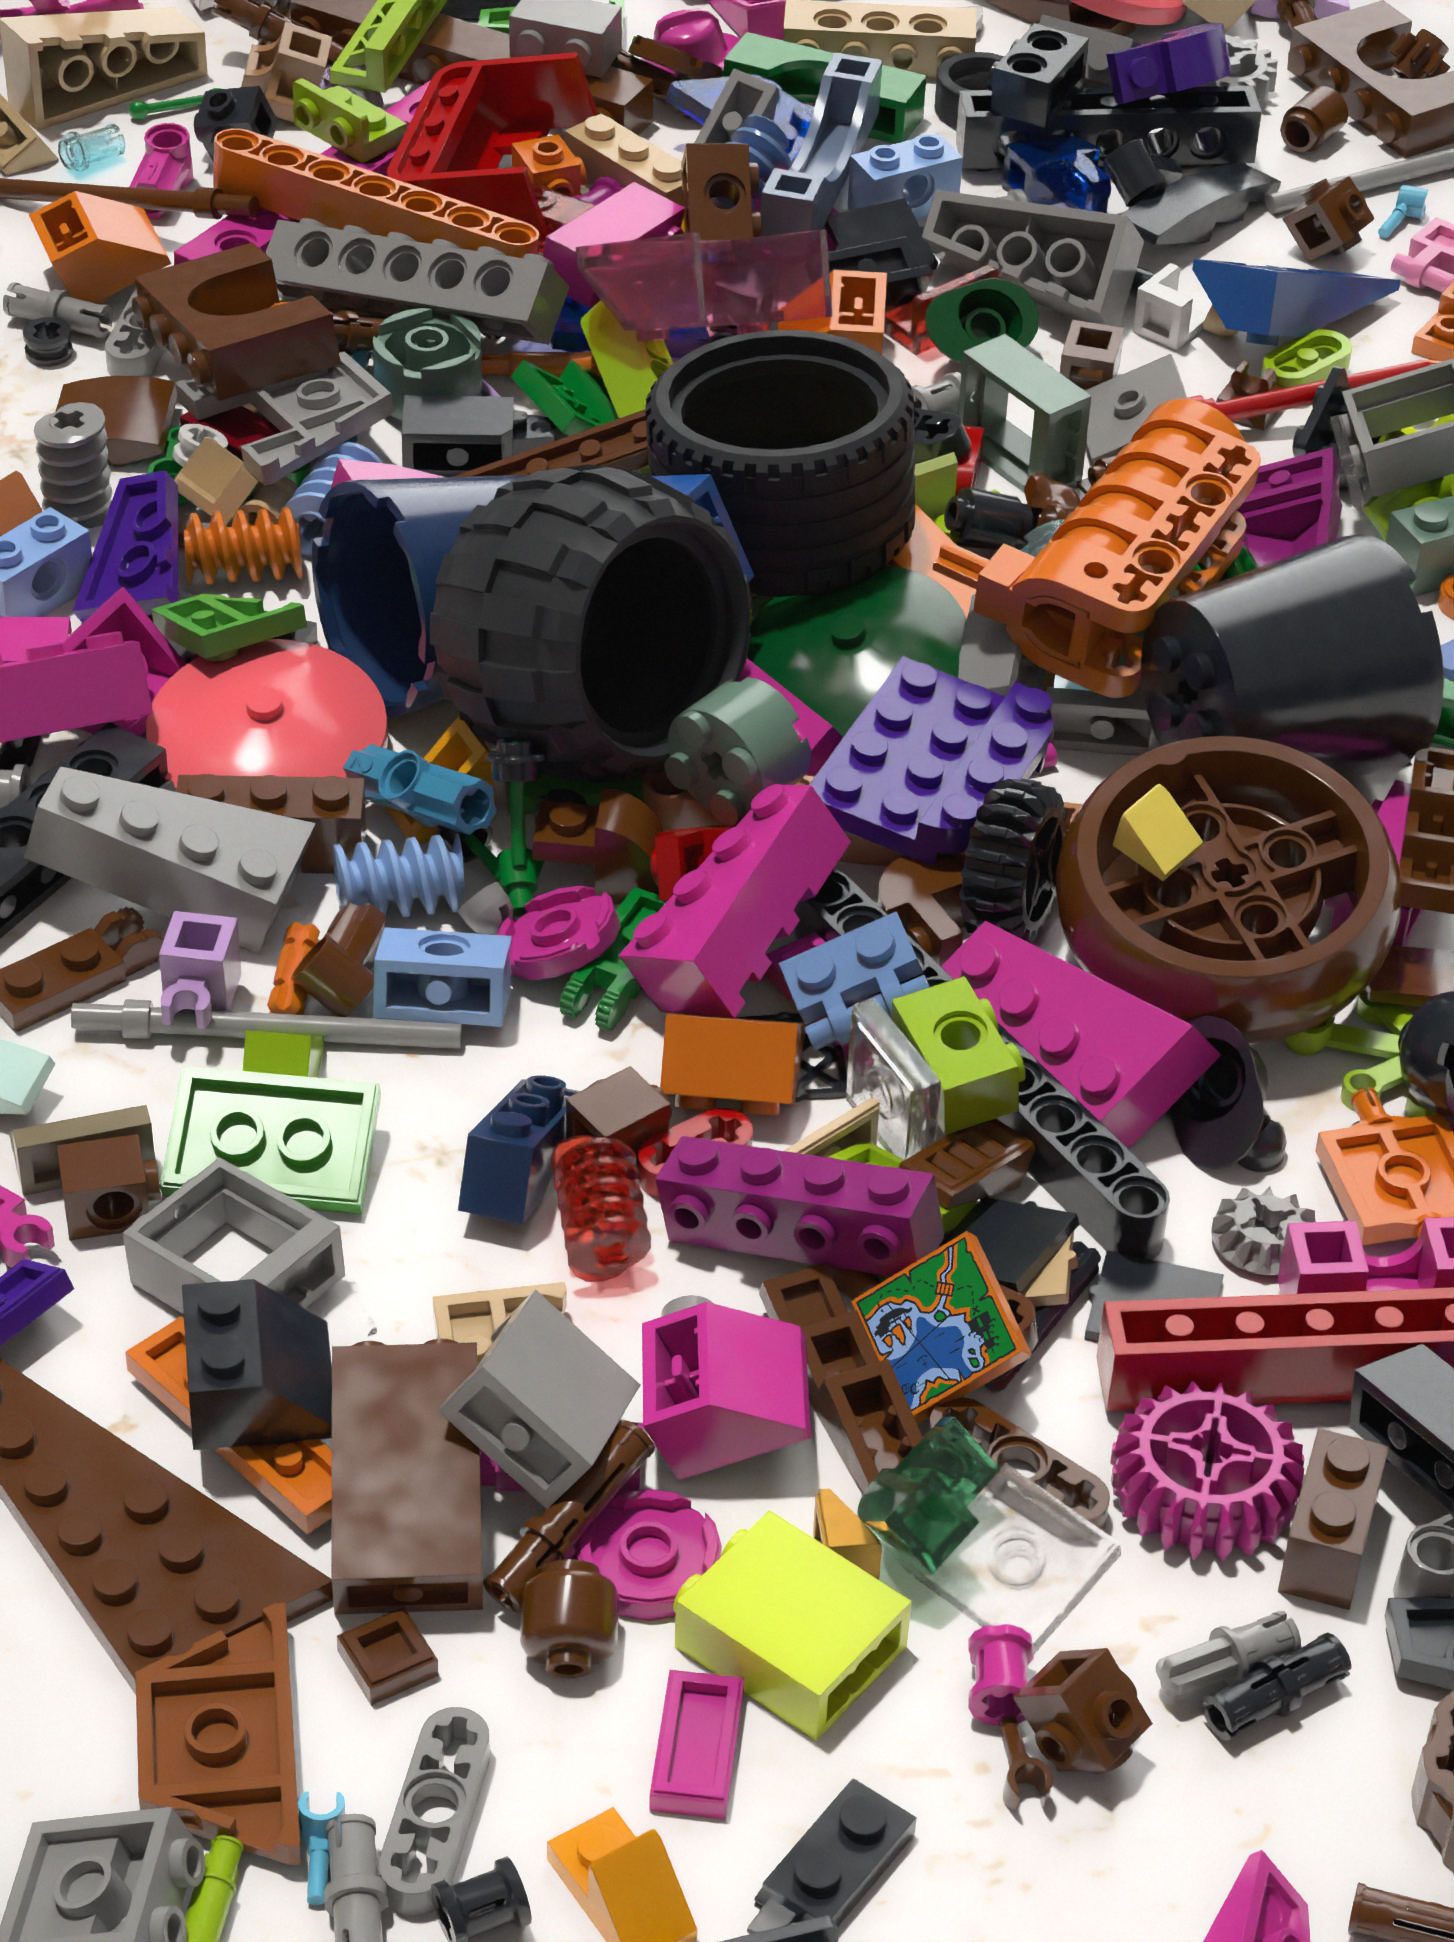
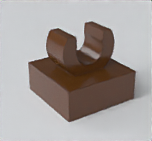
[1216,360,1286,431]

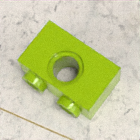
[891,976,1025,1135]

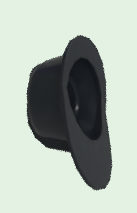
[1170,1015,1268,1170]

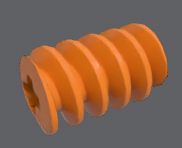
[184,507,302,586]

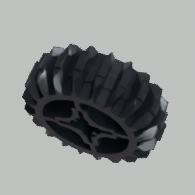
[959,778,1067,944]

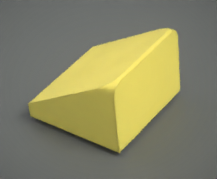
[1113,784,1203,881]

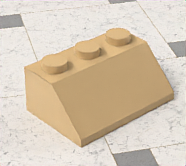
[564,114,684,220]

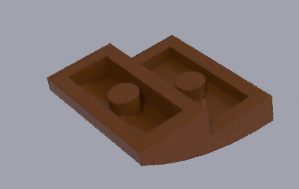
[56,376,177,468]

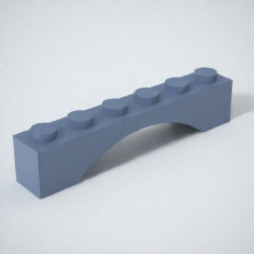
[759,52,883,257]

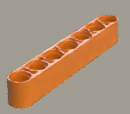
[213,129,539,258]

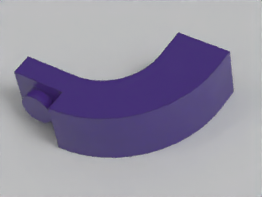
[1106,23,1232,104]

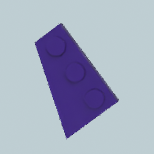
[72,470,179,623]

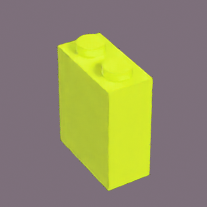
[673,1510,911,1741]

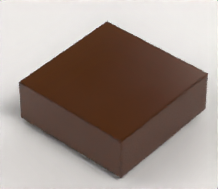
[337,1607,439,1705]

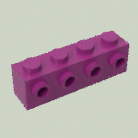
[655,1136,944,1277]

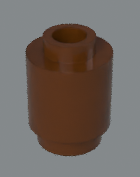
[1280,86,1348,152]

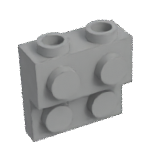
[0,1807,205,1942]

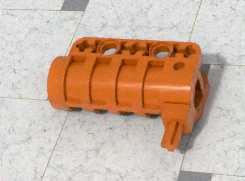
[933,399,1261,698]

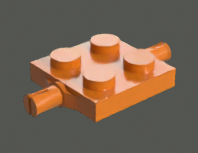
[1315,1087,1454,1246]

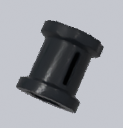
[431,1856,532,1942]

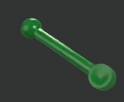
[129,88,221,120]

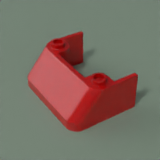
[387,52,598,241]

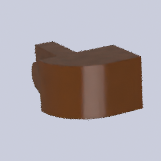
[533,787,663,905]
[877,853,965,966]

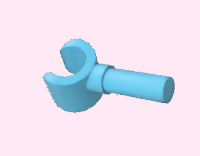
[1378,185,1429,239]
[298,1791,346,1906]

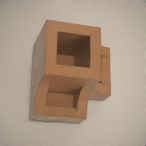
[241,22,332,123]

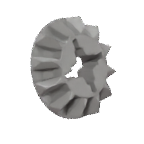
[1211,1185,1316,1275]

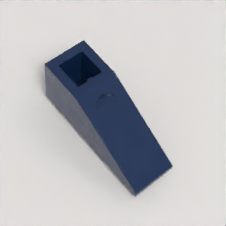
[457,1075,580,1225]

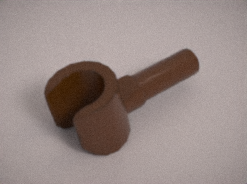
[999,1716,1053,1810]

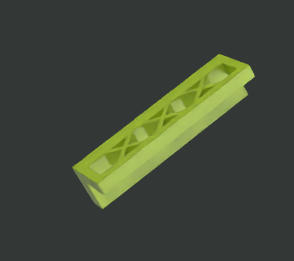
[329,0,447,93]

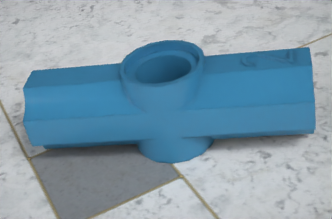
[343,744,497,835]

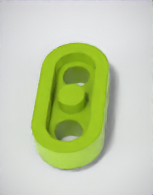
[1261,329,1352,388]

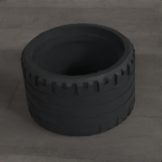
[645,330,915,597]

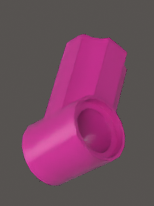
[129,123,194,220]

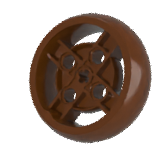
[1055,736,1402,1045]

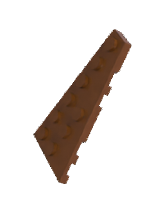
[0,1359,333,1695]

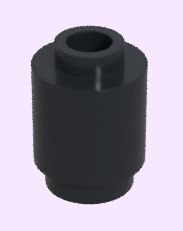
[944,487,1033,550]

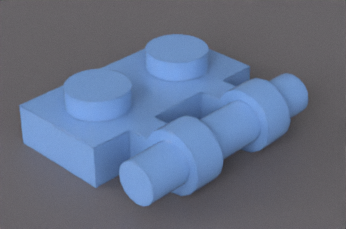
[779,911,930,1050]

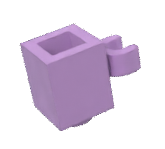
[159,911,242,1029]

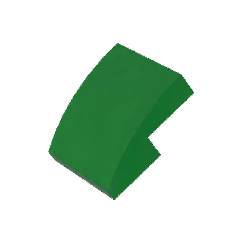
[511,360,619,436]

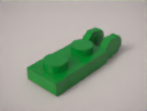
[559,887,668,1031]

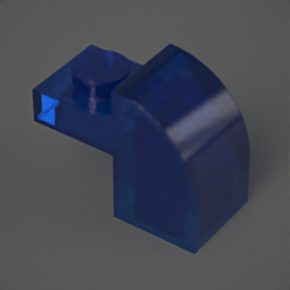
[1002,134,1111,213]

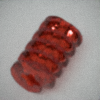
[550,1135,652,1282]

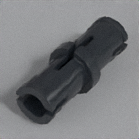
[1202,1632,1352,1741]

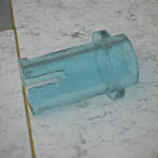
[58,124,126,172]

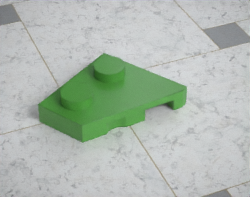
[151,593,307,661]

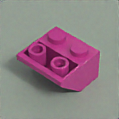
[642,1302,811,1480]

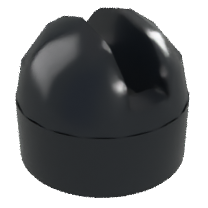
[1237,1114,1287,1172]

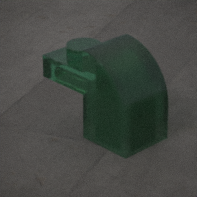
[857,1417,1001,1575]

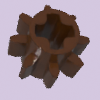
[1389,29,1451,79]

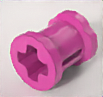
[968,1624,1034,1726]

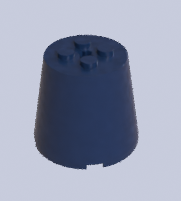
[312,475,528,718]

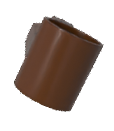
[291,902,387,1017]

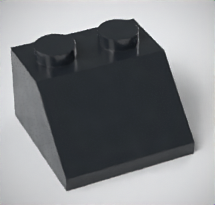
[182,1279,332,1450]

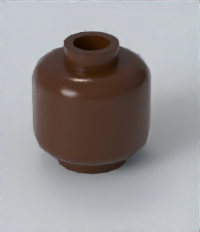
[520,1559,619,1678]

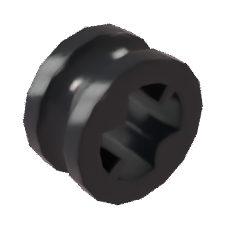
[23,317,73,367]

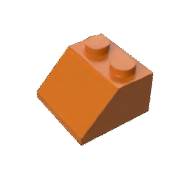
[660,1013,806,1115]

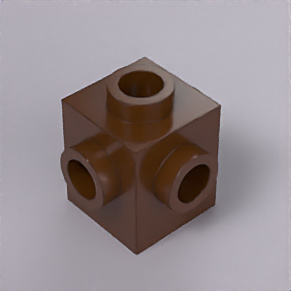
[1282,176,1375,262]
[1013,1648,1153,1774]

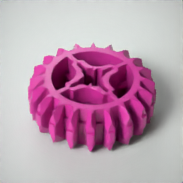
[1110,1380,1305,1562]

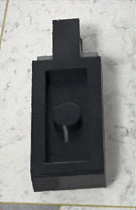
[747,1778,917,1934]

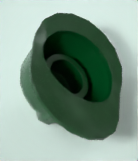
[925,278,1039,364]

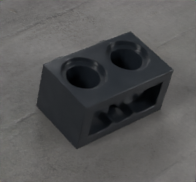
[987,23,1089,128]

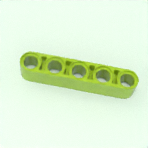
[580,282,674,475]

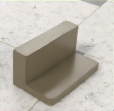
[9,1105,155,1196]

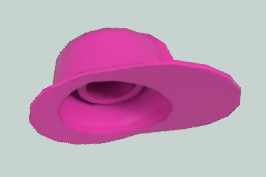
[641,8,741,78]

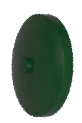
[747,565,967,737]

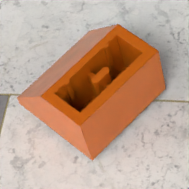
[29,191,172,305]
[778,270,887,355]

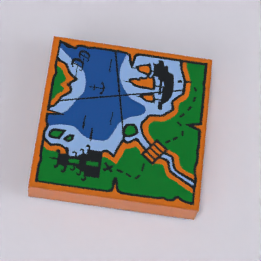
[851,1231,1032,1424]

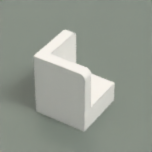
[1133,263,1207,351]

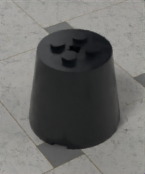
[1141,534,1444,776]

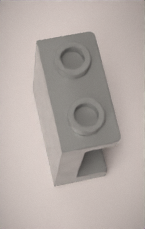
[438,1289,641,1509]

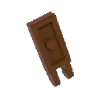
[0,906,164,1031]

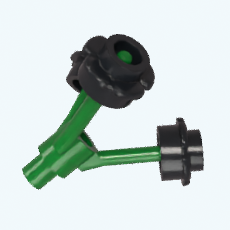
[436,738,588,917]

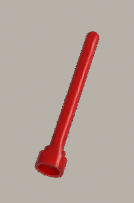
[1188,360,1432,421]

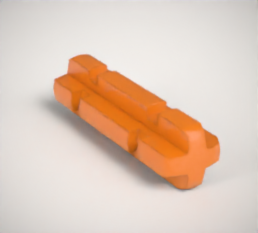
[267,922,320,1015]

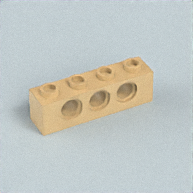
[783,0,976,79]

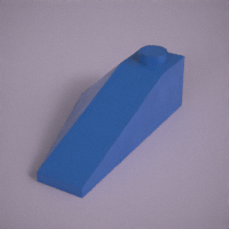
[1192,259,1401,346]

